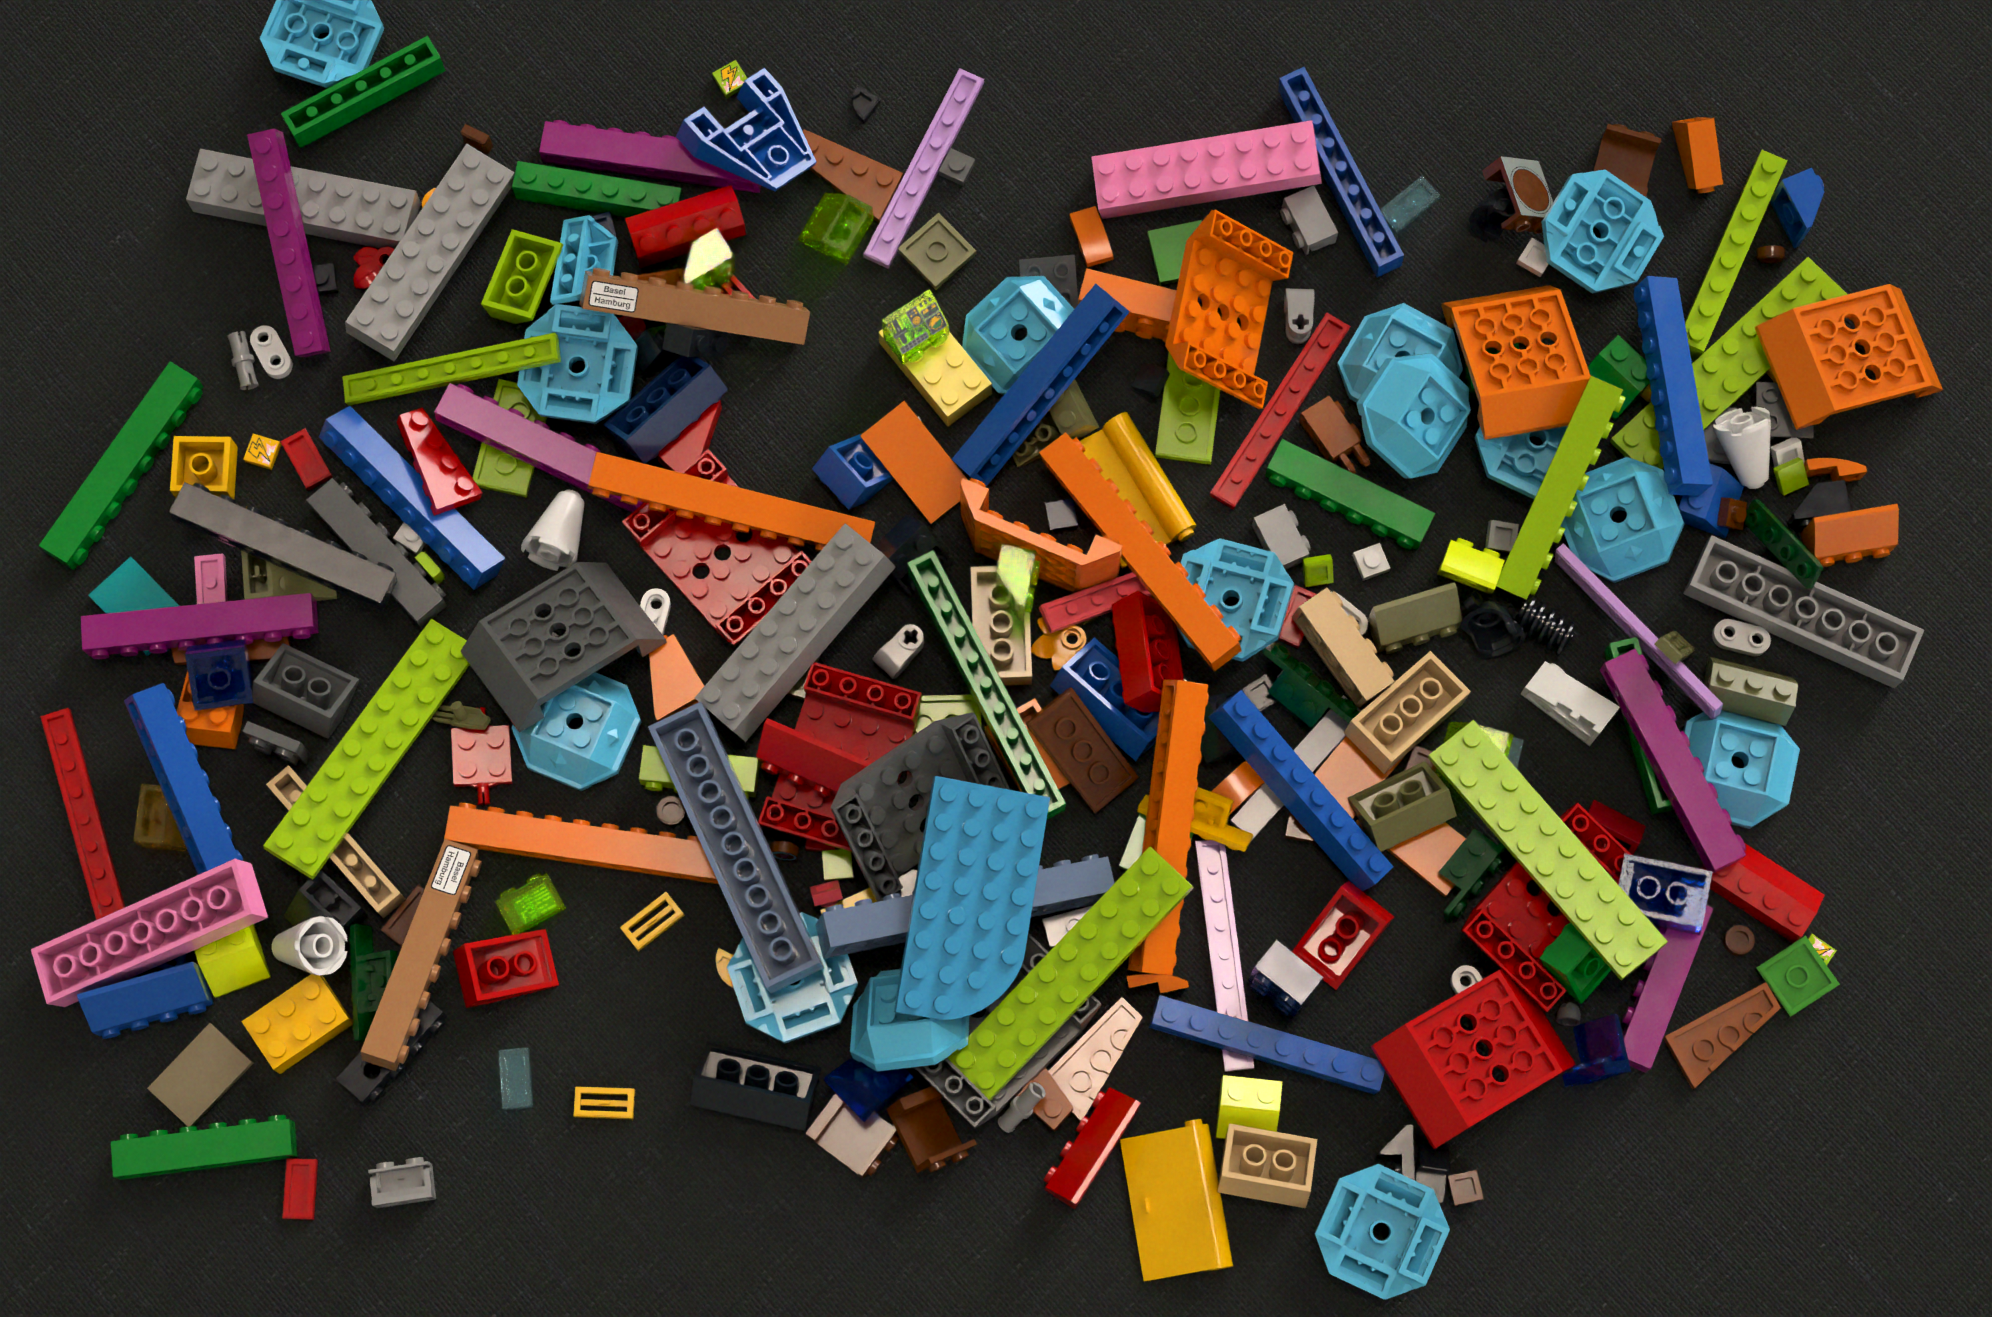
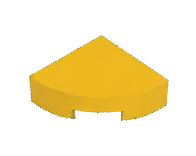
[716,948,734,988]

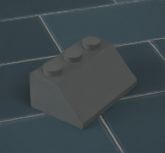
[252,643,359,739]

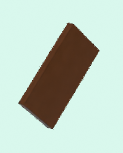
[1025,687,1139,814]

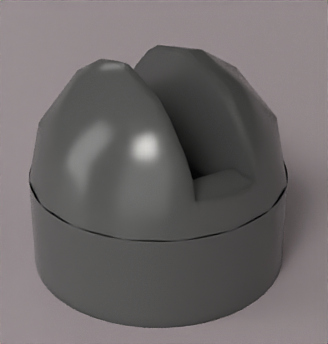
[1556,1002,1581,1026]

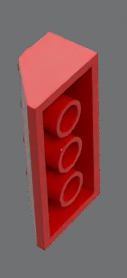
[625,185,746,268]
[1111,591,1184,712]
[756,718,872,798]
[1694,843,1824,943]
[1043,1087,1141,1209]

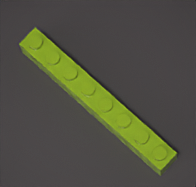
[1685,150,1788,361]
[1496,376,1626,600]

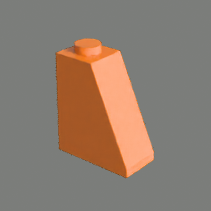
[1672,117,1723,193]
[649,634,704,722]

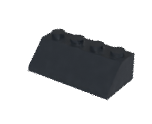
[690,1042,821,1131]

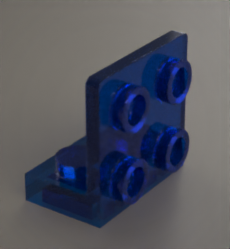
[1562,1014,1631,1087]

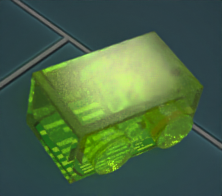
[495,873,567,935]

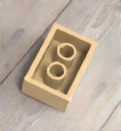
[1217,1123,1317,1208]

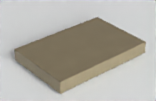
[147,1023,253,1126]

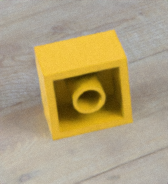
[170,436,238,499]

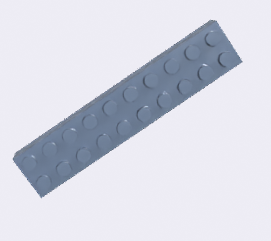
[648,702,825,993]
[816,854,1114,959]

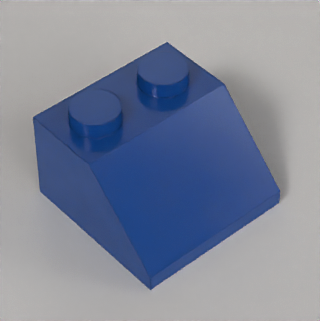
[1770,168,1824,248]
[812,434,894,510]
[1677,463,1744,538]

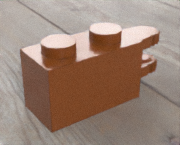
[1299,396,1370,474]

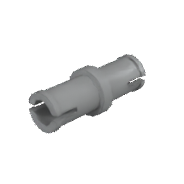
[228,331,259,390]
[998,1082,1046,1133]

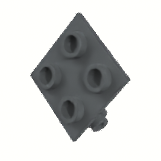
[1019,255,1078,309]
[1756,382,1814,442]

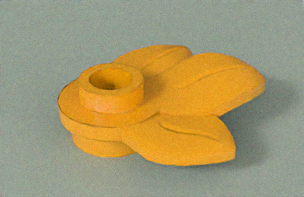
[1031,617,1086,670]

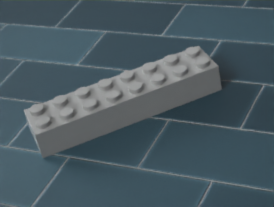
[345,144,514,361]
[186,149,421,249]
[695,523,895,742]
[1683,535,1924,688]

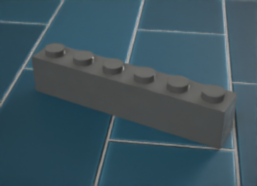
[307,478,447,628]

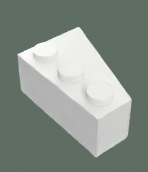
[1521,661,1620,746]

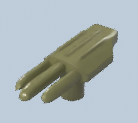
[432,701,491,730]

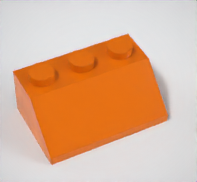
[1800,504,1899,567]

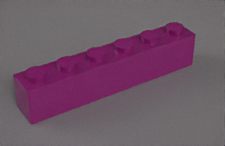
[1611,894,1713,1073]

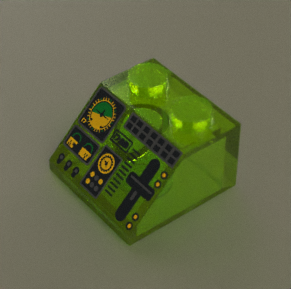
[882,289,949,365]

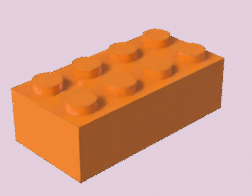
[1078,268,1176,343]

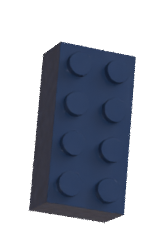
[603,355,728,464]

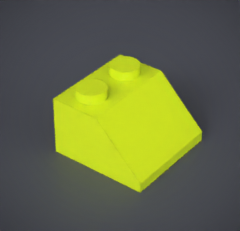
[1437,538,1505,594]
[194,924,271,998]
[1216,1075,1282,1139]

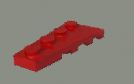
[396,407,483,516]

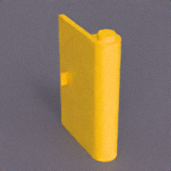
[1080,412,1196,568]
[1120,1119,1233,1281]

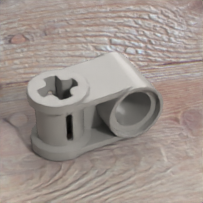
[1284,288,1314,344]
[872,624,924,679]

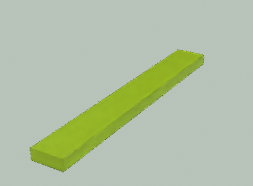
[343,333,561,405]

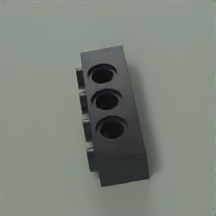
[336,1001,447,1105]

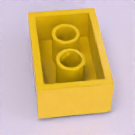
[241,974,353,1074]

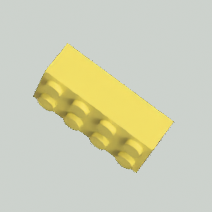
[878,300,992,427]

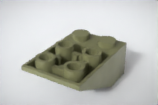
[1012,379,1099,467]
[241,550,337,601]

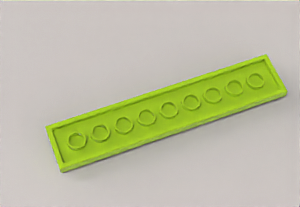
[1610,257,1848,469]
[263,619,470,880]
[1428,720,1668,981]
[948,846,1194,1101]

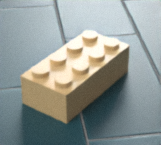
[971,565,1032,685]
[1291,588,1395,709]
[1344,651,1471,774]

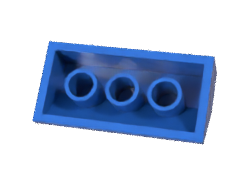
[1050,637,1160,761]
[77,962,214,1039]

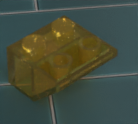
[133,784,188,851]

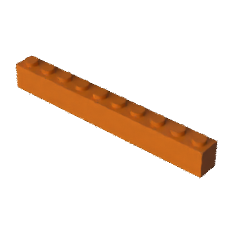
[1039,432,1242,672]
[587,452,875,551]
[1128,680,1209,976]
[444,803,719,884]

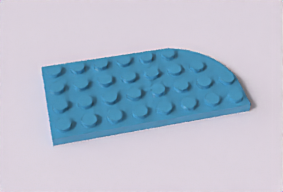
[894,776,1050,1020]

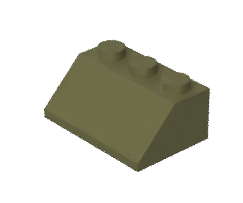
[1368,582,1462,654]
[1704,656,1798,726]
[1348,761,1457,852]

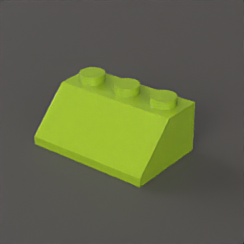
[481,229,564,324]

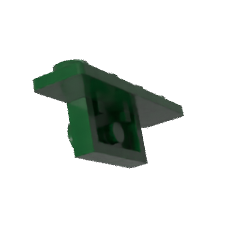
[1744,499,1823,589]
[1262,642,1360,728]
[1439,828,1508,922]
[349,924,397,1042]

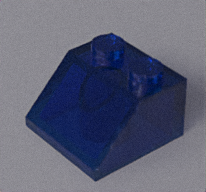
[185,639,253,711]
[823,1057,913,1122]

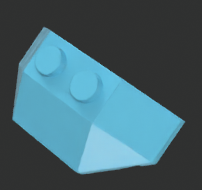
[550,215,618,305]

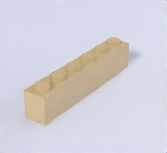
[266,765,406,918]

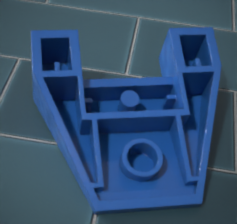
[676,68,816,191]

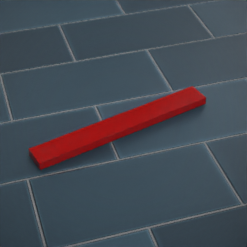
[1210,313,1351,510]
[40,708,125,920]

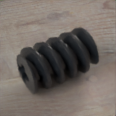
[1514,596,1575,656]

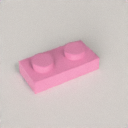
[194,553,228,604]

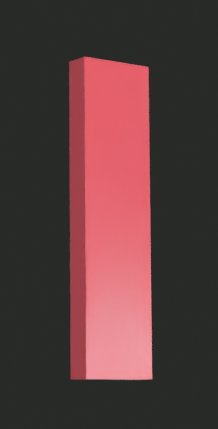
[1039,572,1152,634]

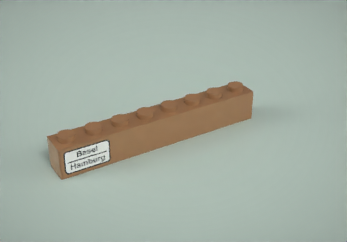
[579,268,810,345]
[361,839,482,1071]

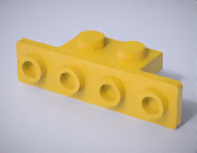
[1137,787,1253,852]

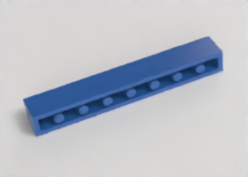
[1278,67,1404,277]
[1634,276,1713,496]
[952,283,1130,486]
[319,406,505,590]
[124,683,243,875]
[1208,690,1394,891]
[1148,995,1385,1094]

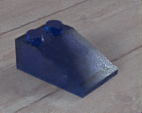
[1618,854,1713,935]

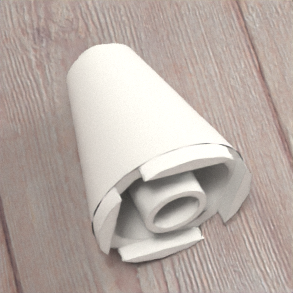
[1713,407,1771,489]
[521,490,584,571]
[272,916,347,975]

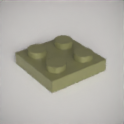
[898,213,976,290]

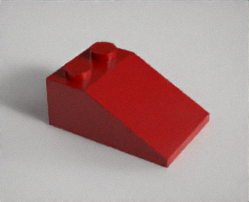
[1292,881,1394,990]
[453,929,559,1008]

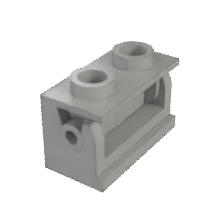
[1280,185,1338,255]
[1252,504,1311,570]
[368,1157,436,1208]

